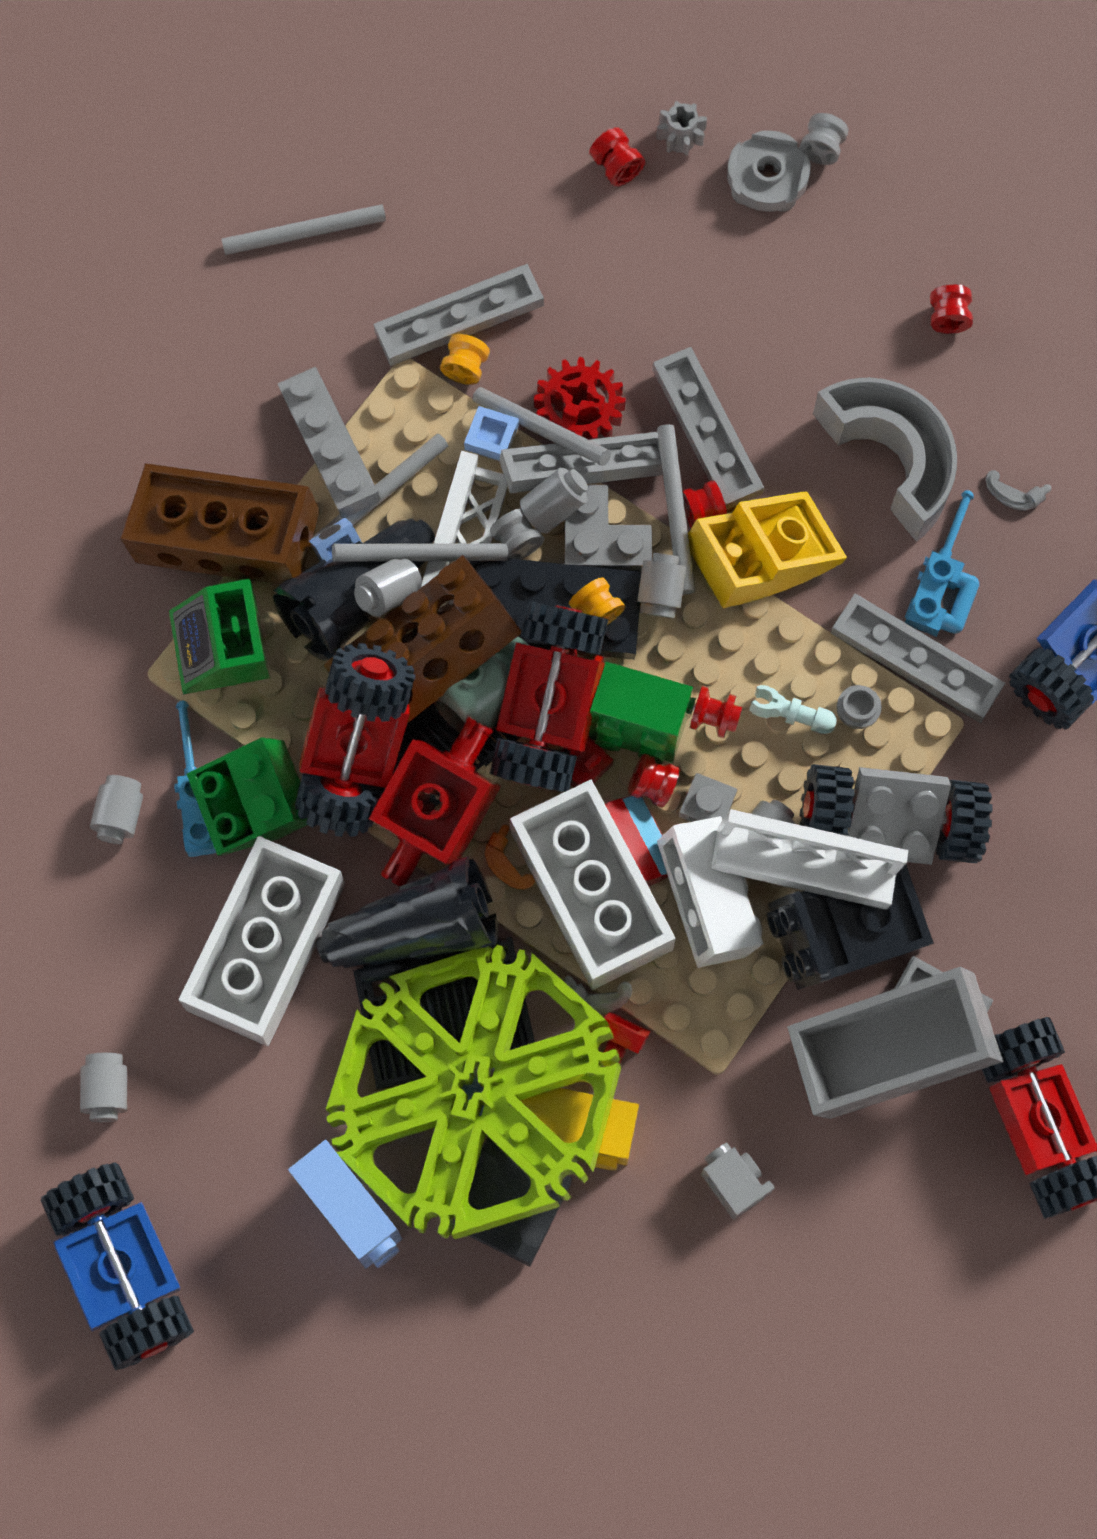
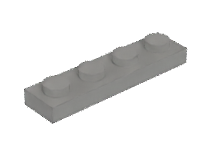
[373,264,544,366]
[652,347,764,510]
[278,366,381,519]
[499,432,663,493]
[831,593,1005,723]

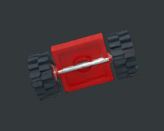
[489,601,608,792]
[295,644,415,837]
[981,1017,1097,1219]

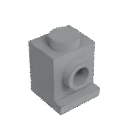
[701,1142,775,1221]

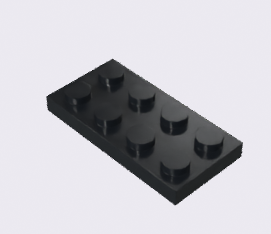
[462,558,642,660]

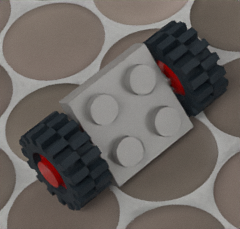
[799,764,993,865]

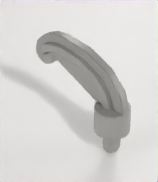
[986,470,1051,511]
[564,976,632,1014]

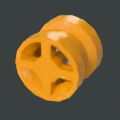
[440,334,490,385]
[569,577,625,625]

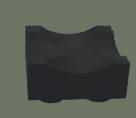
[453,1137,572,1267]

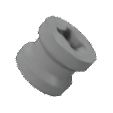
[799,113,849,165]
[490,508,544,559]

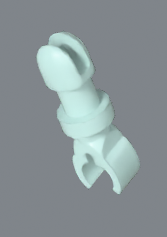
[749,685,837,734]

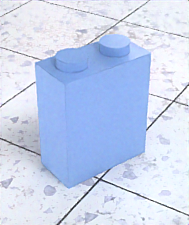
[288,1139,402,1269]

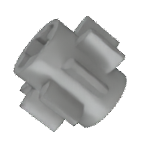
[656,101,707,155]

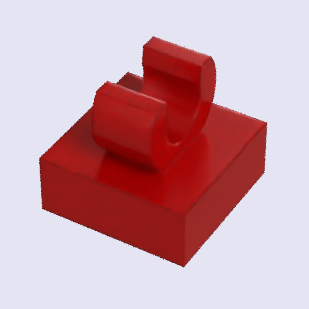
[560,736,614,787]
[604,1012,651,1064]

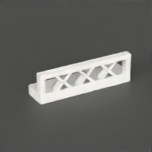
[421,451,508,587]
[711,809,908,909]

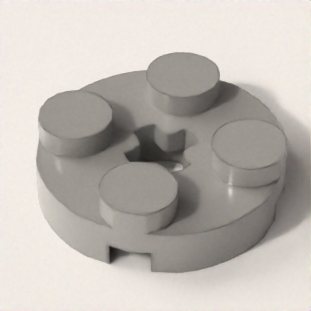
[727,131,810,212]

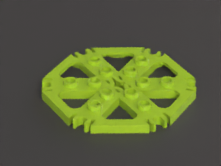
[326,945,621,1240]

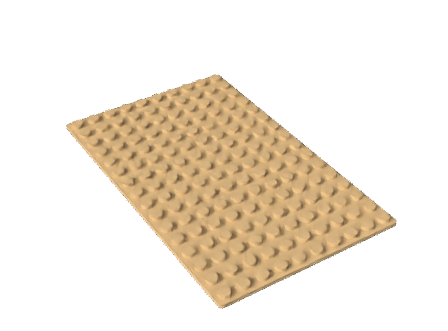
[148,358,964,1074]

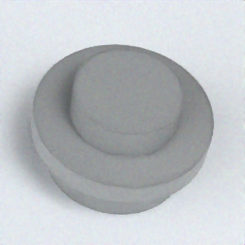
[837,685,881,729]

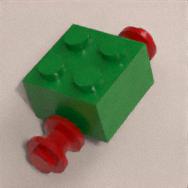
[568,648,743,764]

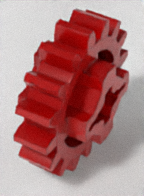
[534,357,626,440]

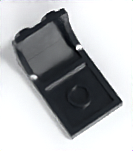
[767,864,934,990]

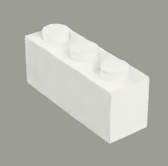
[657,817,763,968]

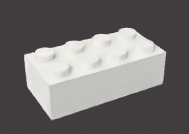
[510,779,676,990]
[179,836,345,1047]

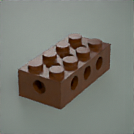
[121,463,320,585]
[324,555,522,723]

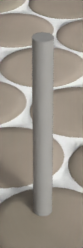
[222,204,386,255]
[473,387,611,466]
[657,425,695,595]
[311,433,448,547]
[332,543,508,562]

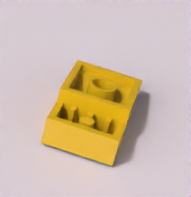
[688,491,847,608]

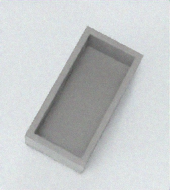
[787,966,1003,1119]

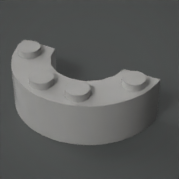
[813,378,957,542]

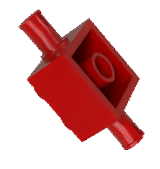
[369,716,501,886]

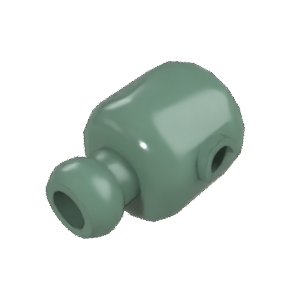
[434,637,528,733]

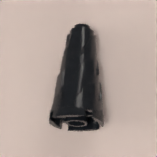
[272,518,435,661]
[317,856,499,968]

